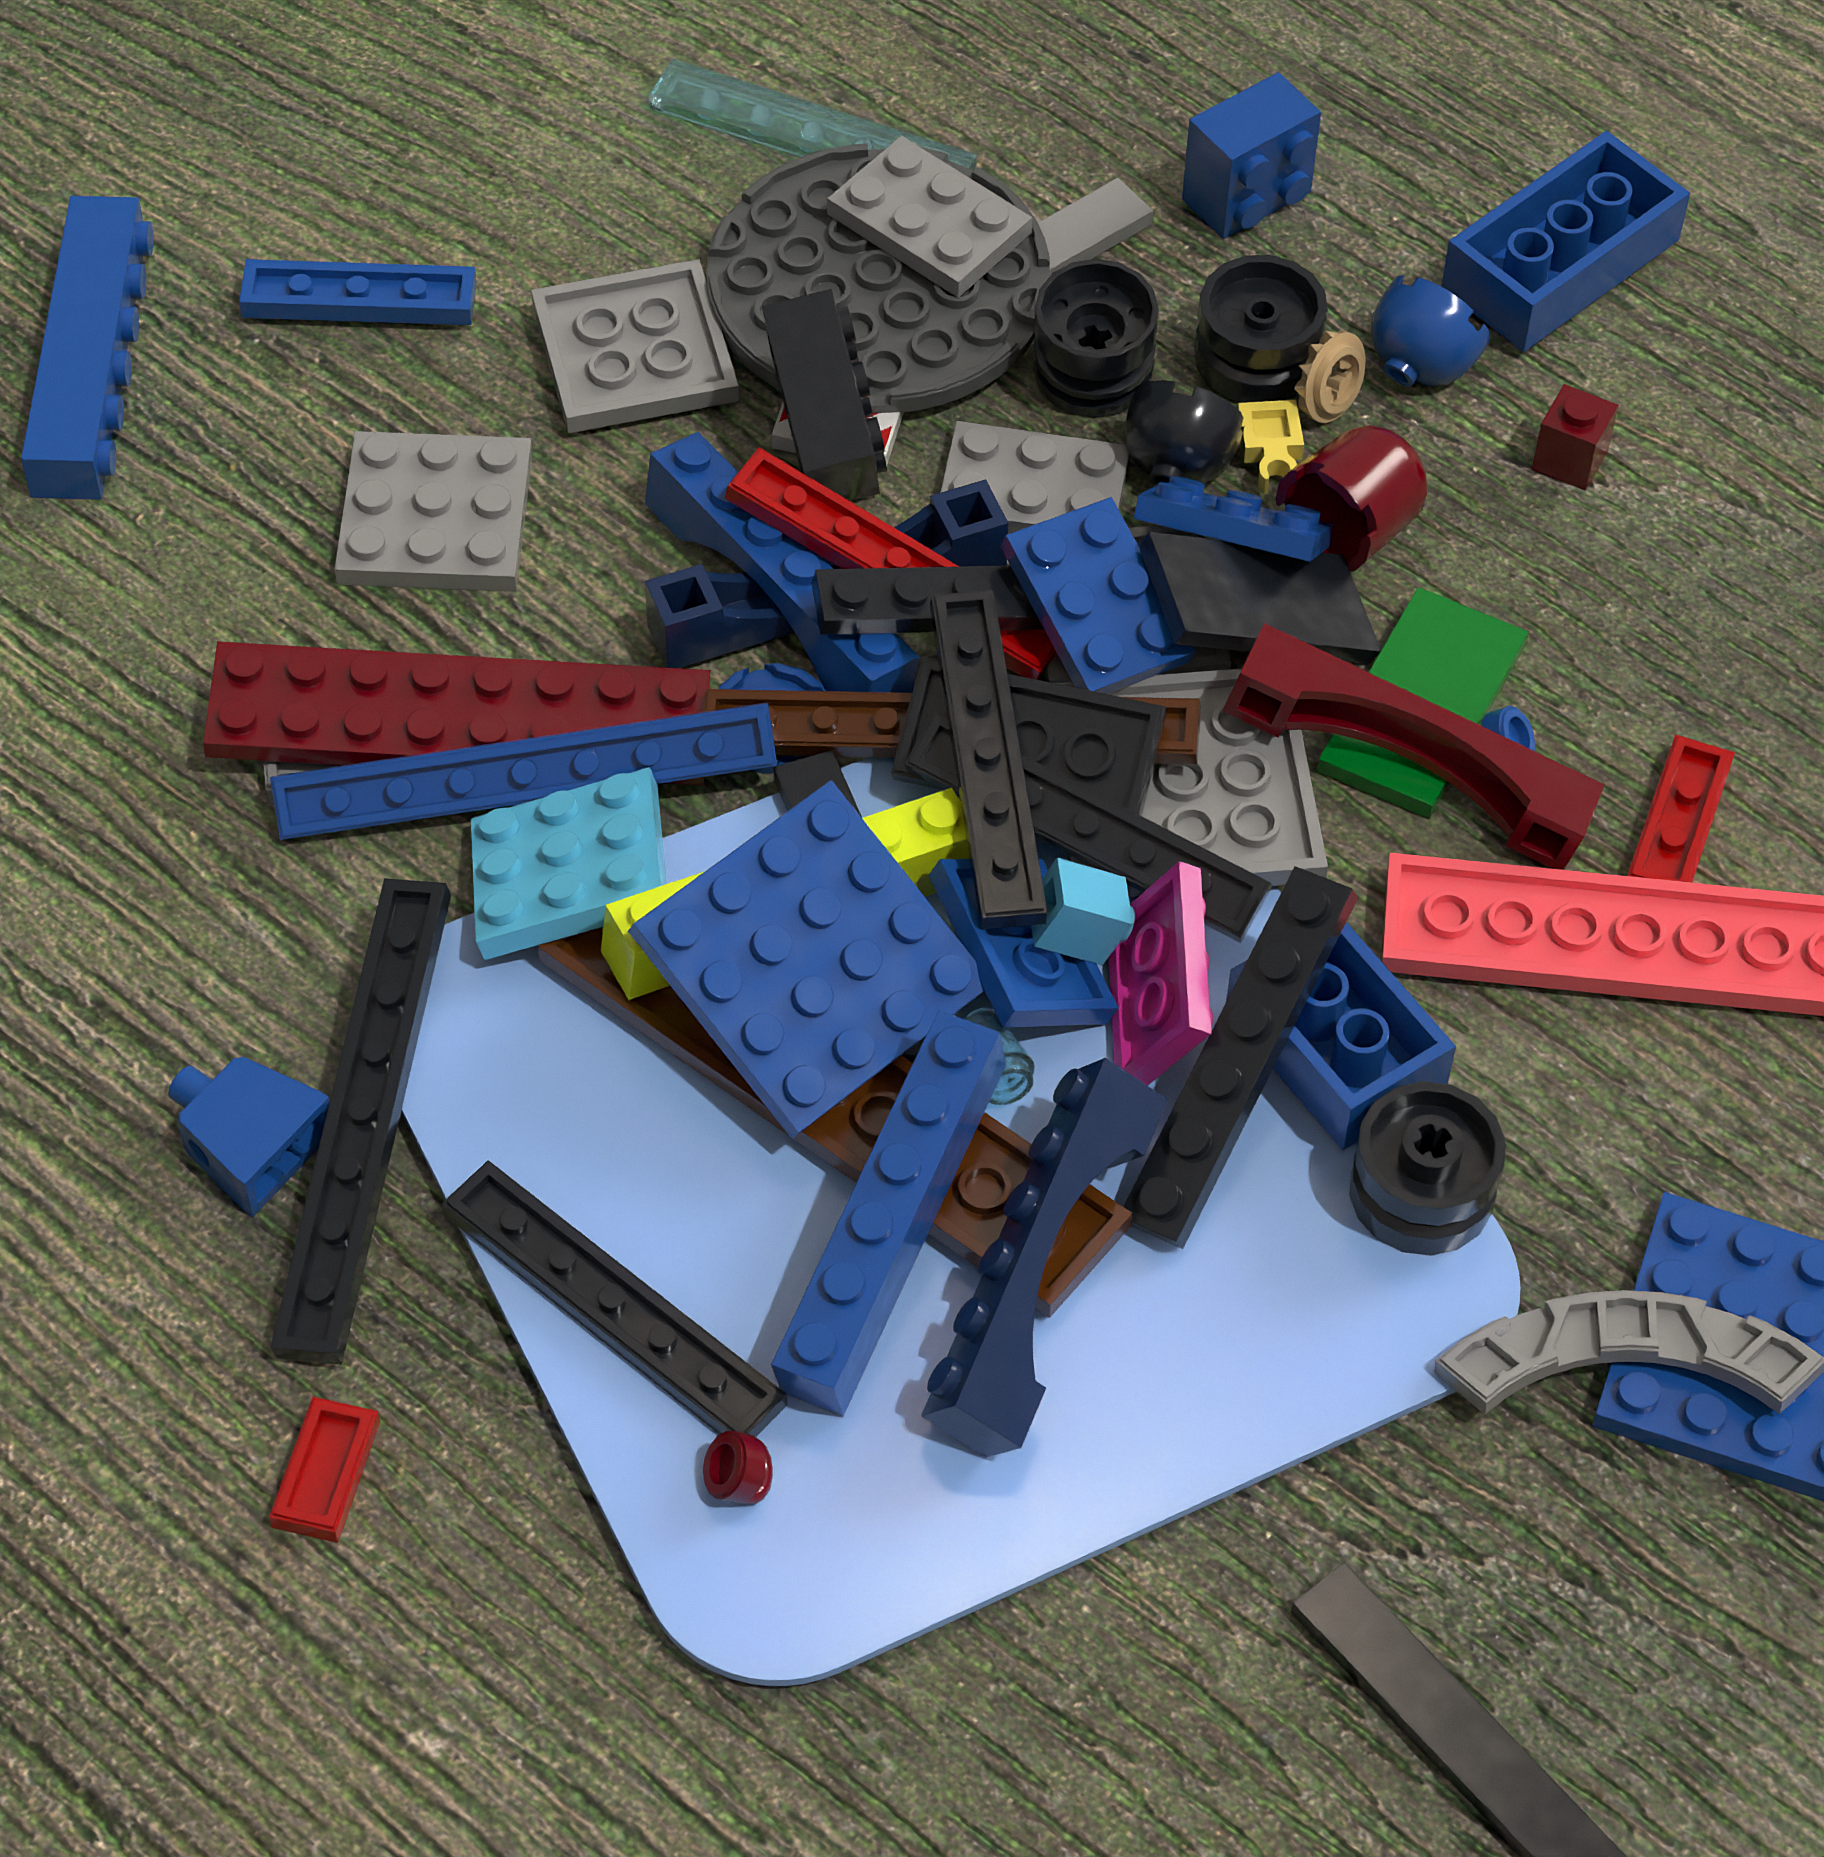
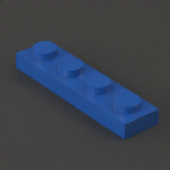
[239,259,477,325]

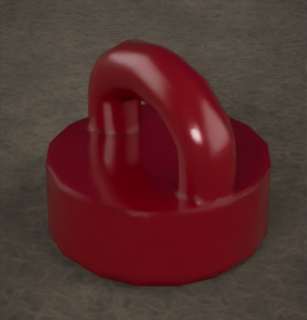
[703,1431,773,1504]

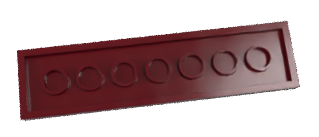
[203,641,711,786]

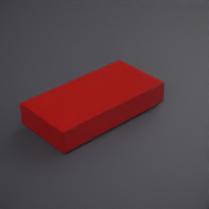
[269,1396,380,1543]

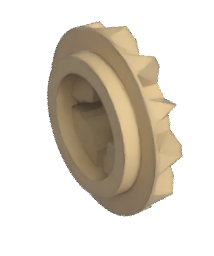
[1295,329,1366,423]

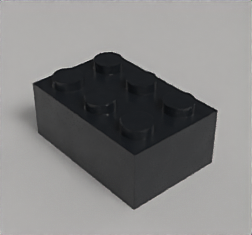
[762,289,887,501]

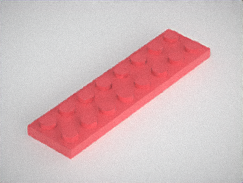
[1381,853,1824,1016]

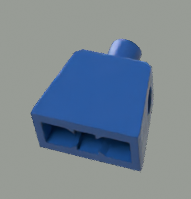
[168,1057,330,1217]

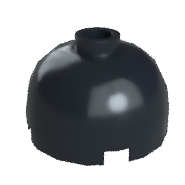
[1124,380,1245,485]

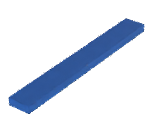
[270,702,777,840]

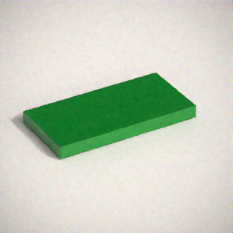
[1317,587,1529,819]

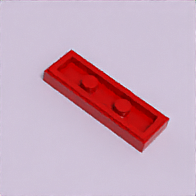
[1627,734,1735,883]

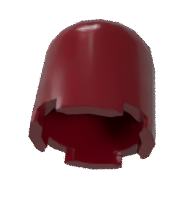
[1275,425,1428,572]

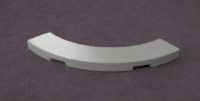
[1434,1290,1824,1414]

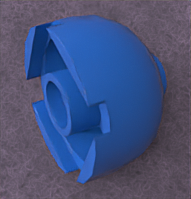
[1371,275,1490,387]

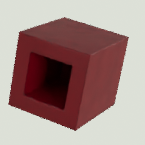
[1532,384,1619,491]

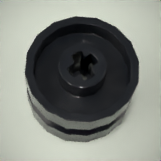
[1194,255,1328,403]
[1349,1081,1506,1256]

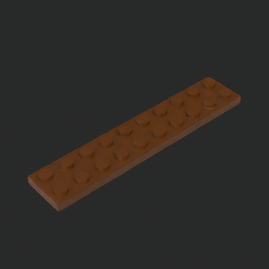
[538,927,1132,1318]

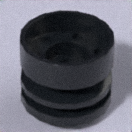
[1033,259,1159,418]

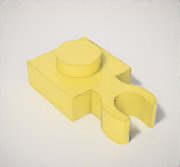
[1237,400,1304,494]

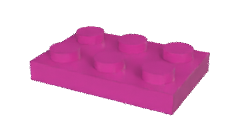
[1109,861,1213,1086]

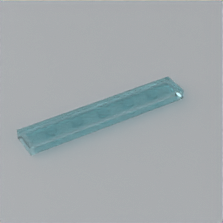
[649,58,977,170]

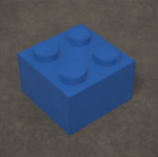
[1182,72,1321,240]

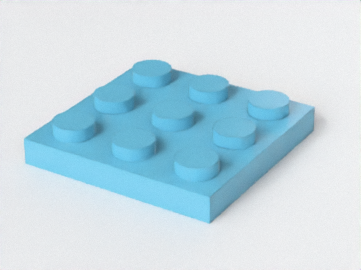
[471,767,667,960]

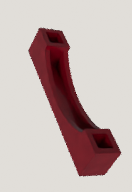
[1222,623,1605,870]

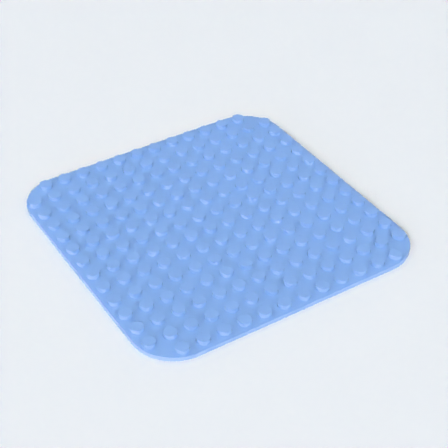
[401,757,1521,1686]

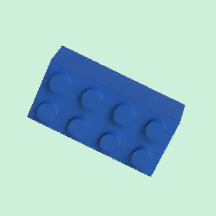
[1441,130,1690,353]

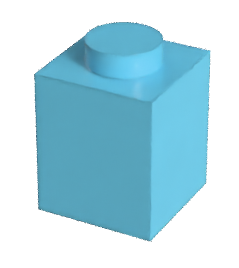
[1031,858,1135,965]

